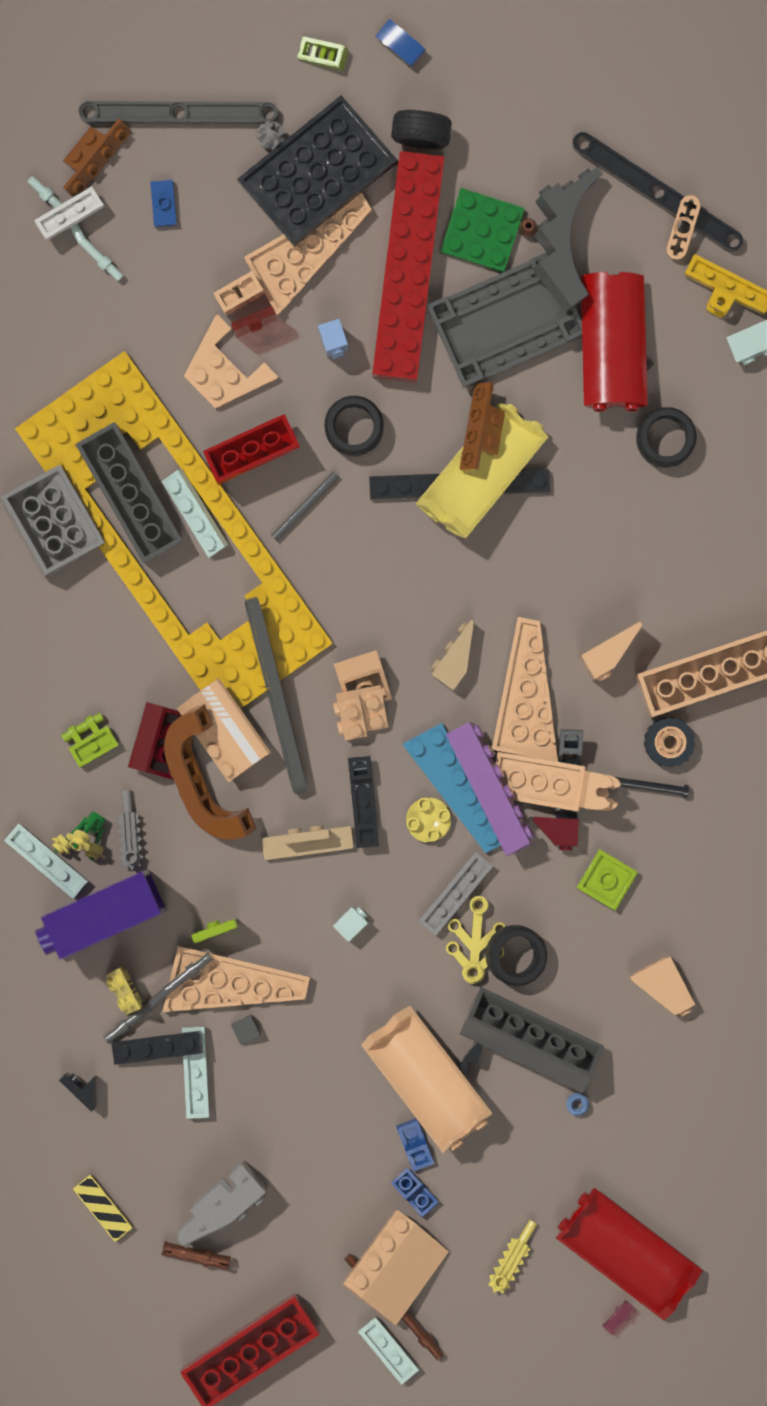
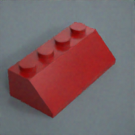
[203,414,301,485]

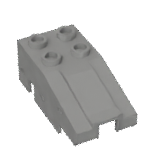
[177,1160,267,1248]

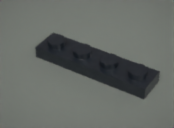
[111,1030,203,1065]

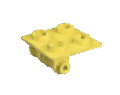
[106,967,143,1015]

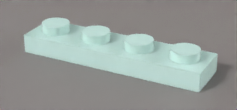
[162,469,228,558]
[4,823,88,899]
[182,1026,210,1119]

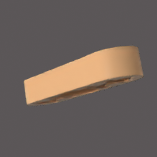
[667,195,701,259]

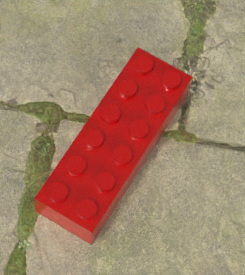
[180,1293,320,1406]

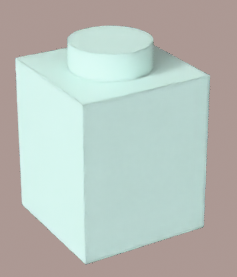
[333,906,368,942]

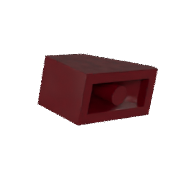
[532,817,579,851]

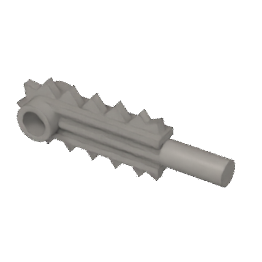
[116,790,143,870]

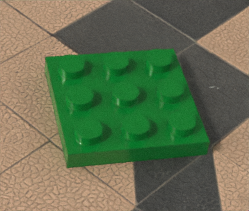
[440,188,525,273]

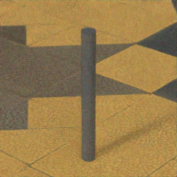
[271,471,339,541]

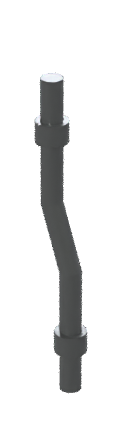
[103,953,213,1044]

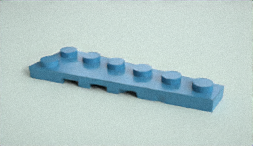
[403,723,501,853]

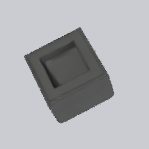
[231,1015,261,1045]

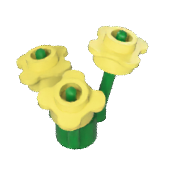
[51,812,106,861]

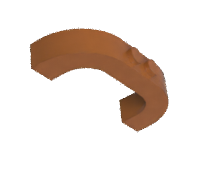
[164,704,257,840]

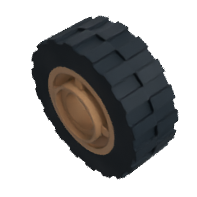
[644,717,695,767]

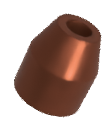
[519,218,537,238]

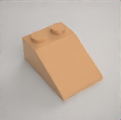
[579,621,642,682]

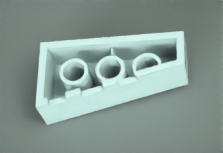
[726,320,767,365]

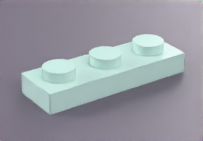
[358,1316,419,1385]

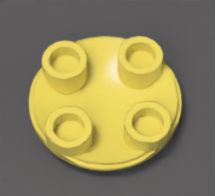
[406,797,451,842]

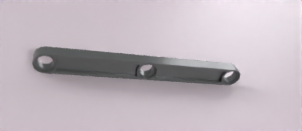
[79,101,278,124]
[245,597,307,794]

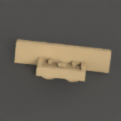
[261,825,354,860]

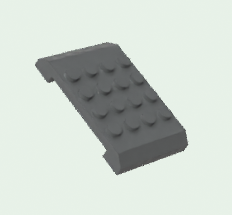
[427,252,582,388]

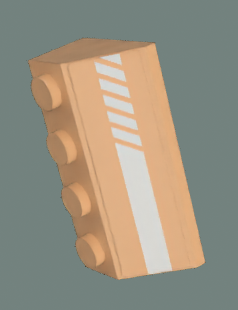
[177,679,271,782]

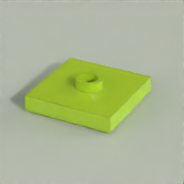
[576,849,638,911]
[191,918,239,943]

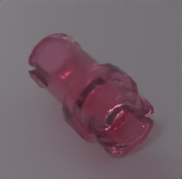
[603,1300,636,1335]

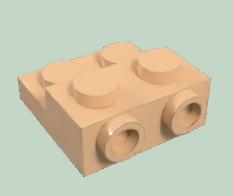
[333,685,388,741]

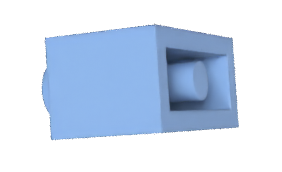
[318,319,348,359]

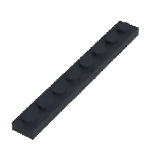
[369,469,550,500]

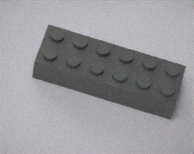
[75,422,182,563]
[459,987,604,1093]

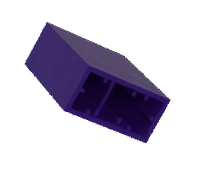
[35,870,167,960]

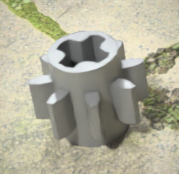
[257,120,285,150]

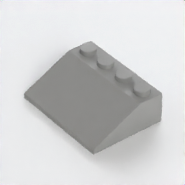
[0,465,105,579]

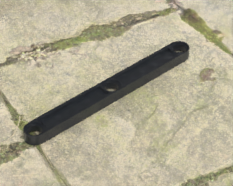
[572,132,743,252]

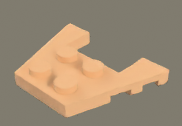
[184,314,279,409]

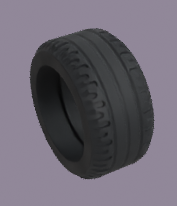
[391,110,452,149]
[324,395,384,456]
[636,407,697,468]
[485,925,547,986]

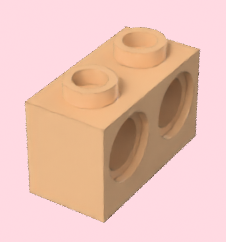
[213,271,264,316]

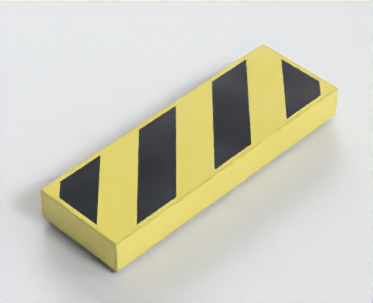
[73,1174,133,1242]

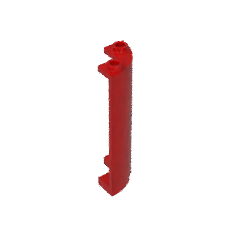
[581,272,648,412]
[556,1188,703,1321]

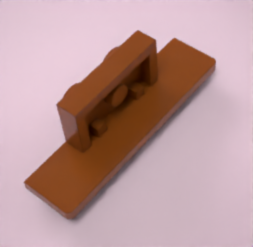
[63,118,132,198]
[460,382,505,471]

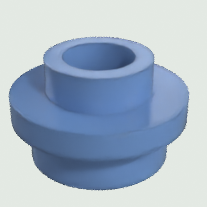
[566,1093,589,1116]

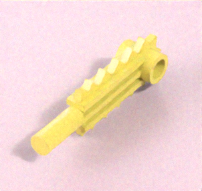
[488,1220,537,1293]

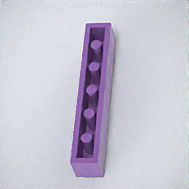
[446,722,535,856]

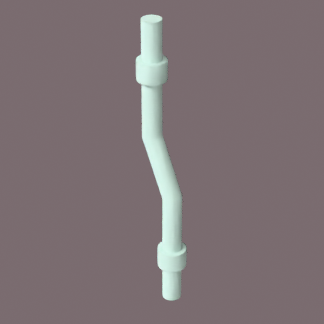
[27,176,124,281]

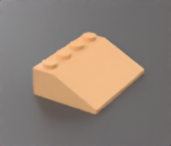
[341,1210,449,1326]

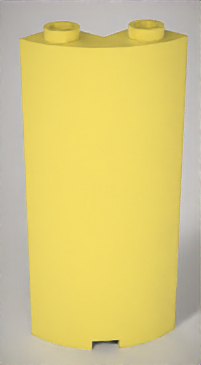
[416,403,548,538]

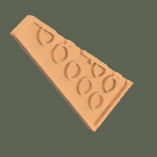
[244,193,372,316]
[492,617,558,762]
[162,946,310,1012]

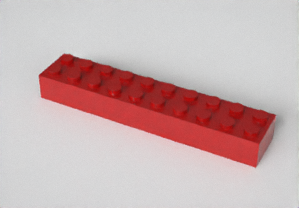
[372,151,445,383]

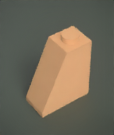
[629,955,695,1017]

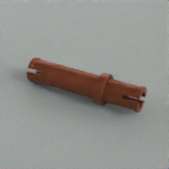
[162,1241,231,1271]

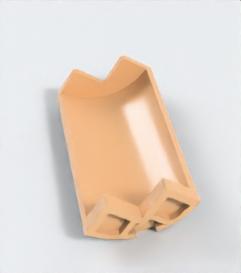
[361,1006,492,1153]

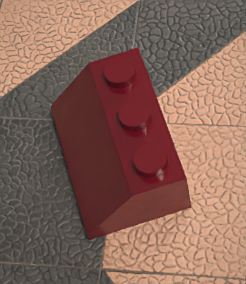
[128,702,182,780]

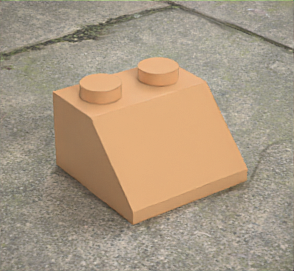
[334,650,392,702]

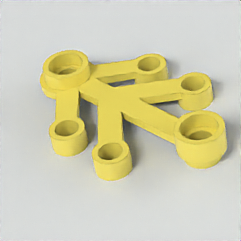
[446,896,505,984]

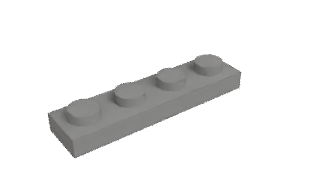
[418,852,493,936]

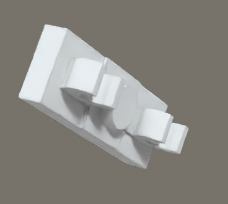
[34,187,104,241]

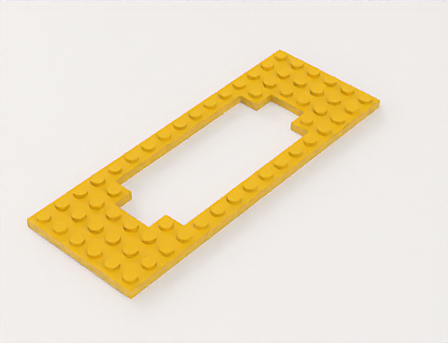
[15,351,333,709]

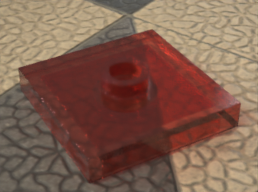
[231,306,277,338]

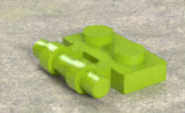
[61,712,119,768]

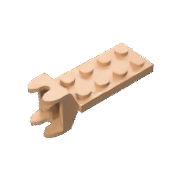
[496,752,621,812]

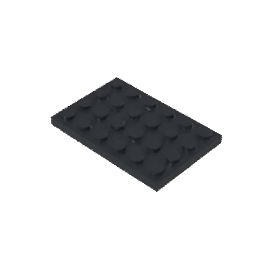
[237,95,398,247]

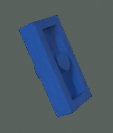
[150,180,177,228]

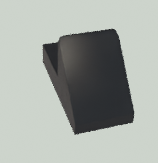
[59,1072,97,1112]

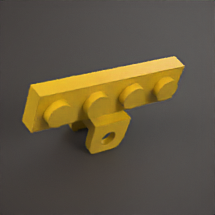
[684,254,767,318]

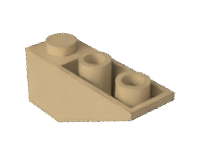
[430,620,474,691]

